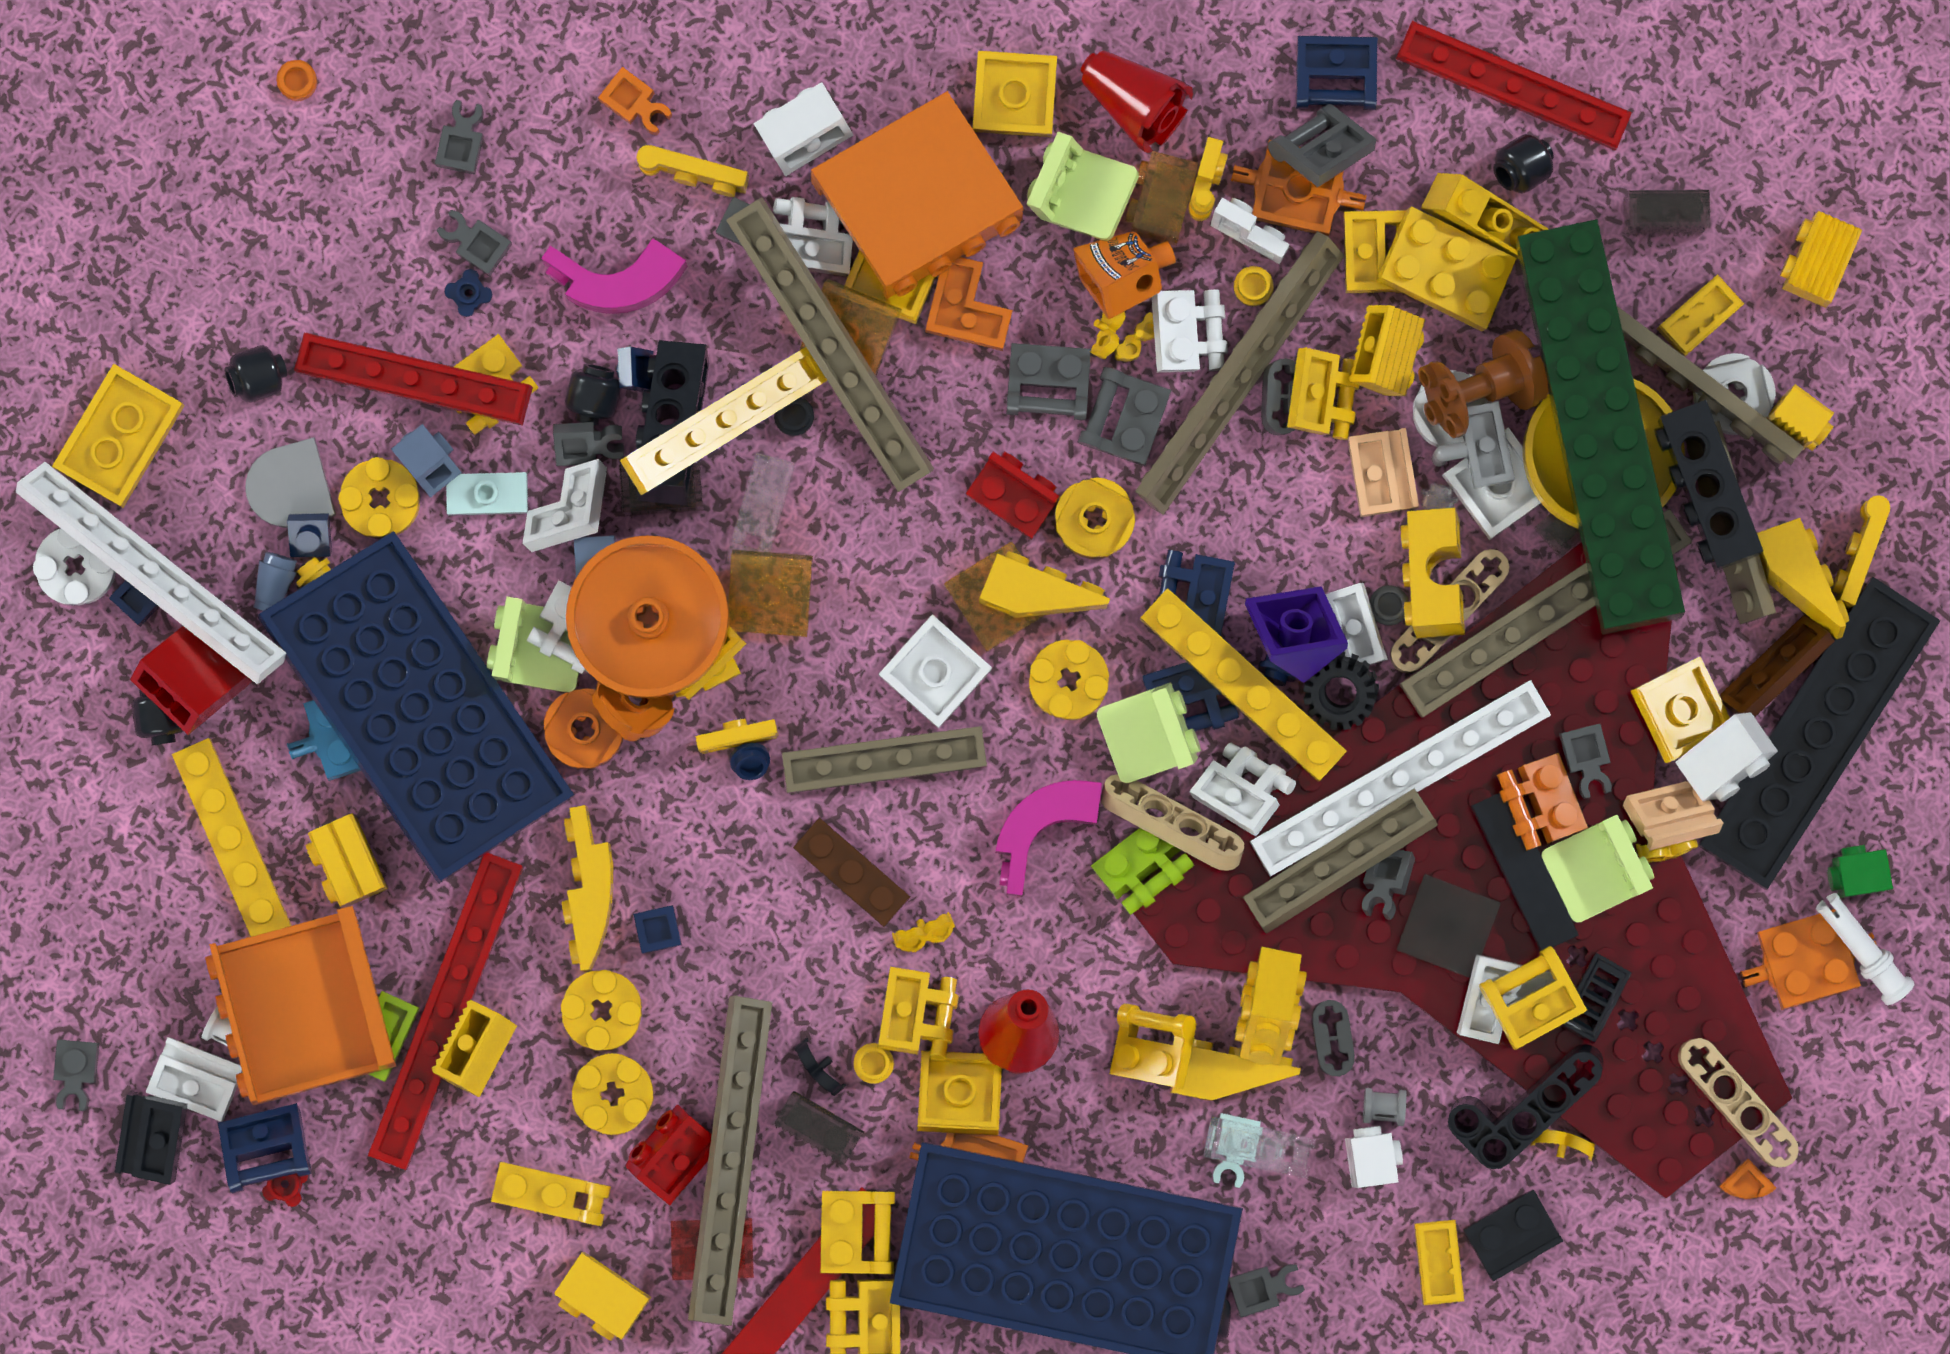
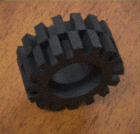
[1303,652,1379,730]

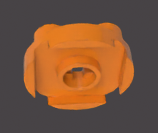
[592,682,675,741]
[544,688,624,769]

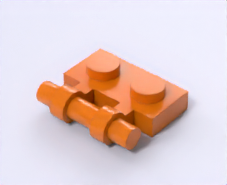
[1497,753,1588,851]

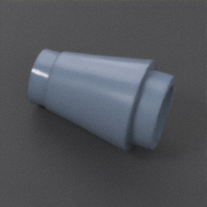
[253,552,297,611]

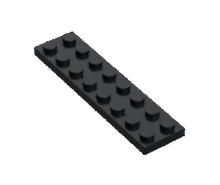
[1698,577,1941,890]

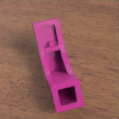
[541,238,688,314]
[995,780,1102,897]

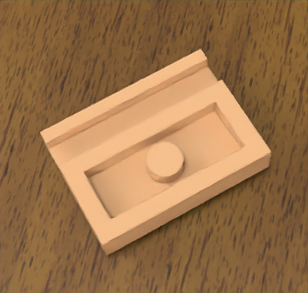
[1348,428,1419,517]
[1623,781,1723,851]

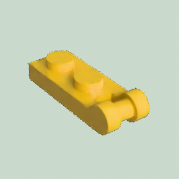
[636,145,749,197]
[1831,495,1890,609]
[491,1162,611,1226]

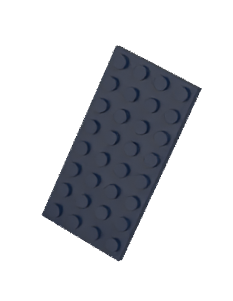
[258,531,574,884]
[890,1142,1243,1354]

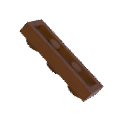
[1719,614,1835,718]
[793,817,911,927]

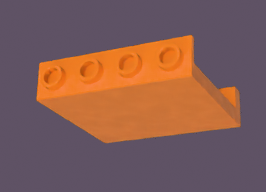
[811,91,1023,300]
[205,905,396,1105]

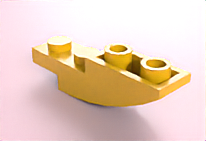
[562,805,614,972]

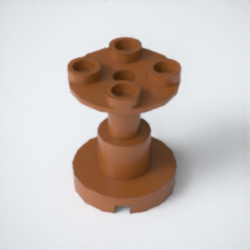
[1418,329,1548,438]

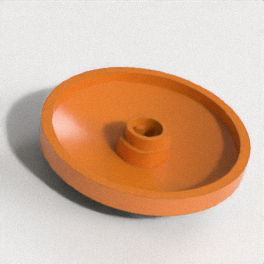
[566,535,729,698]

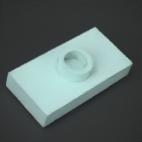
[446,472,528,516]

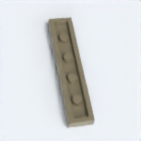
[1686,421,1776,625]
[782,726,987,794]
[1243,788,1438,934]

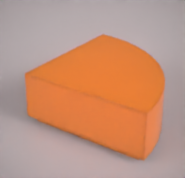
[1718,1158,1776,1199]

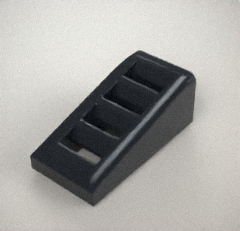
[1560,953,1632,1044]

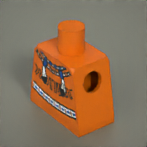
[1073,232,1176,319]

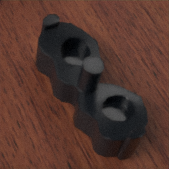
[794,1037,847,1096]

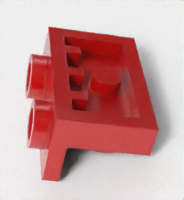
[966,451,1059,540]
[625,1105,712,1206]

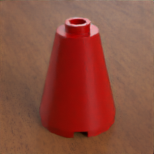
[1080,50,1193,153]
[978,989,1059,1074]

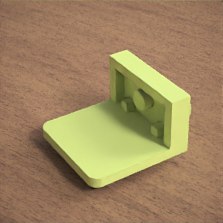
[1026,132,1139,241]
[487,596,579,693]
[1097,682,1201,783]
[1541,815,1654,923]

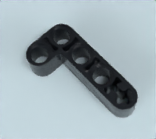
[1448,1044,1604,1169]

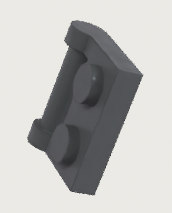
[1268,104,1376,187]
[1006,343,1091,421]
[1077,367,1171,467]

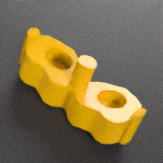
[1090,311,1126,359]
[1114,312,1154,362]
[1636,839,1698,862]
[892,912,955,952]
[1530,1129,1595,1162]

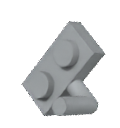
[1431,401,1515,489]

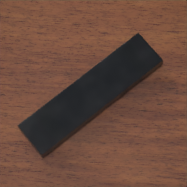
[1471,793,1579,951]

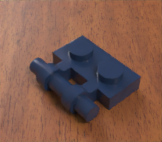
[1153,550,1235,636]
[1141,662,1239,732]

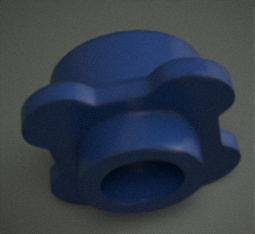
[444,269,492,317]

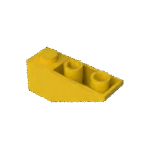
[1421,173,1549,259]
[1757,518,1849,639]
[979,551,1110,618]
[1170,1039,1301,1101]

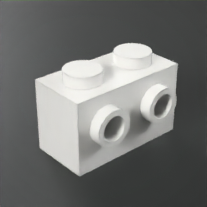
[753,82,853,176]
[1675,712,1778,802]
[1345,1126,1403,1188]

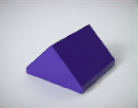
[1245,586,1348,683]

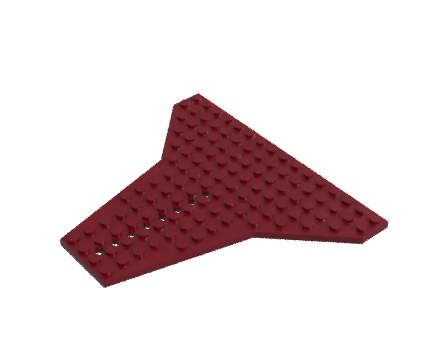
[1129,542,1792,1199]

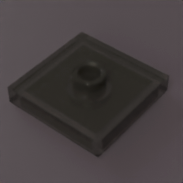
[1396,874,1501,978]

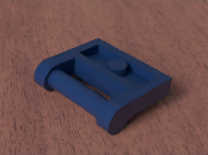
[1296,36,1378,110]
[218,1103,312,1193]

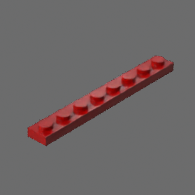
[368,853,524,1170]

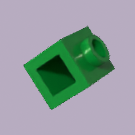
[1827,845,1893,898]

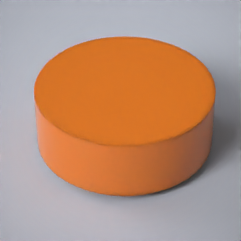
[276,60,318,101]

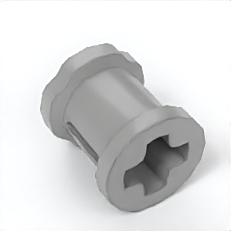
[1363,1088,1406,1126]

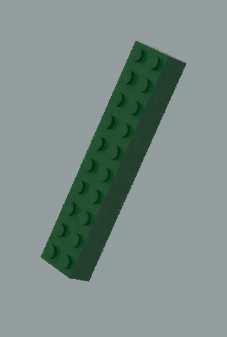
[1516,219,1685,635]

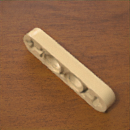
[1390,549,1510,673]
[1101,774,1244,871]
[1678,1038,1799,1168]

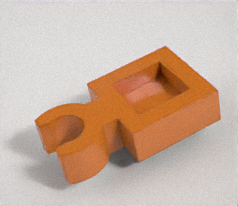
[598,67,672,136]

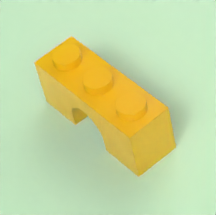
[1401,507,1465,638]

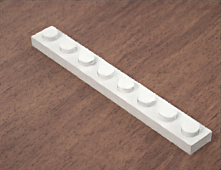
[16,462,286,684]
[1250,680,1551,877]

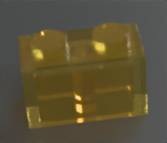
[1125,151,1198,246]

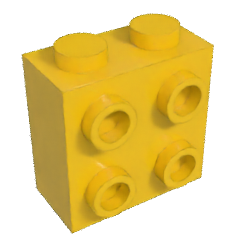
[1234,947,1307,1065]

